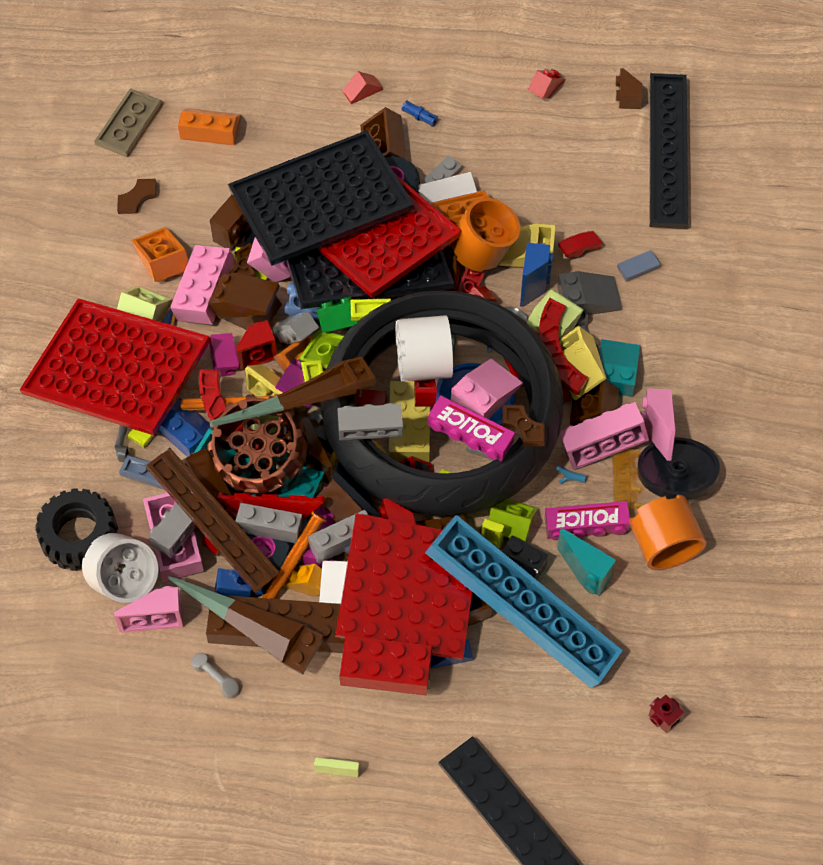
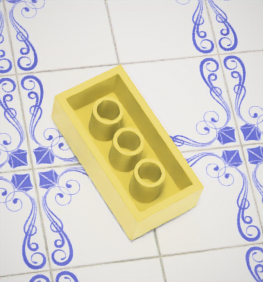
[389,381,430,463]

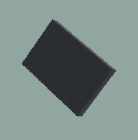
[331,461,382,517]

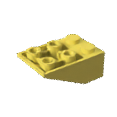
[499,224,555,267]
[559,326,606,400]

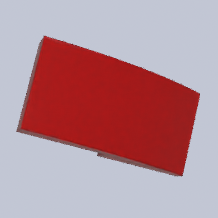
[558,231,602,258]
[459,267,486,293]

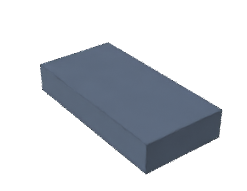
[617,250,660,282]

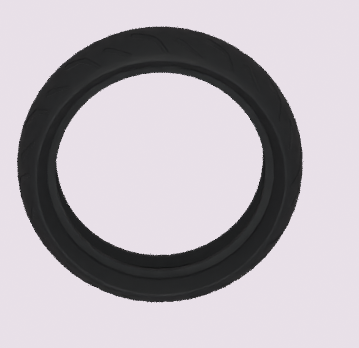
[321,290,564,516]

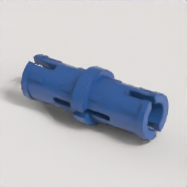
[401,100,438,127]

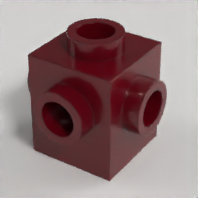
[648,695,684,734]

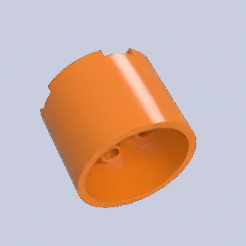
[449,198,520,272]
[629,495,706,570]

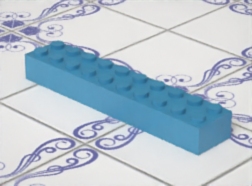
[425,515,623,688]

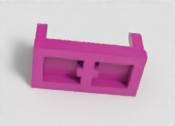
[209,333,239,377]

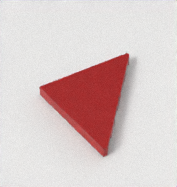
[216,493,325,520]

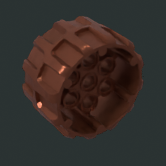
[207,394,311,496]

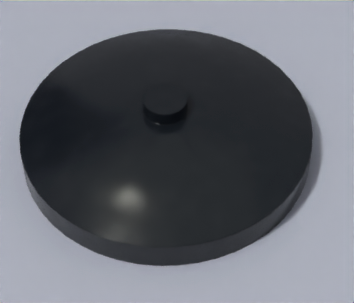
[637,437,720,500]

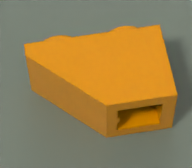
[283,564,322,596]

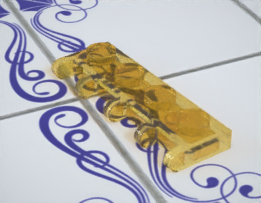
[612,447,643,510]

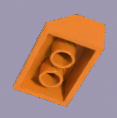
[178,108,241,145]
[431,190,489,225]

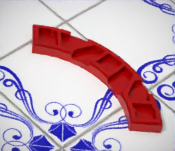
[538,298,588,395]
[199,369,270,450]

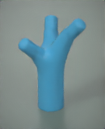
[556,466,586,484]

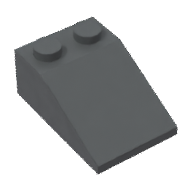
[557,271,622,315]

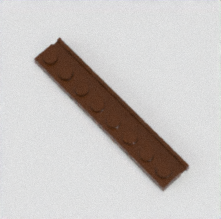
[146,447,279,593]

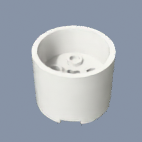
[396,315,453,382]
[82,533,158,603]

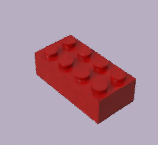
[339,636,432,696]

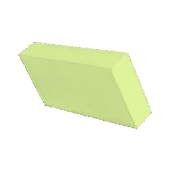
[314,757,359,777]

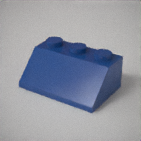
[520,242,553,307]
[158,397,212,457]

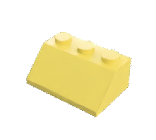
[245,364,307,416]

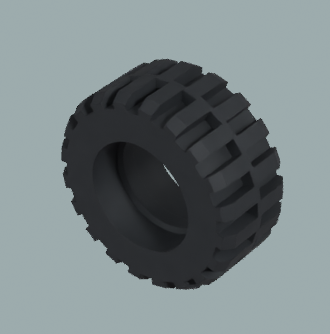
[35,488,118,571]

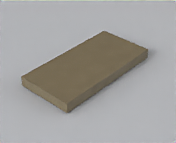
[94,88,163,157]

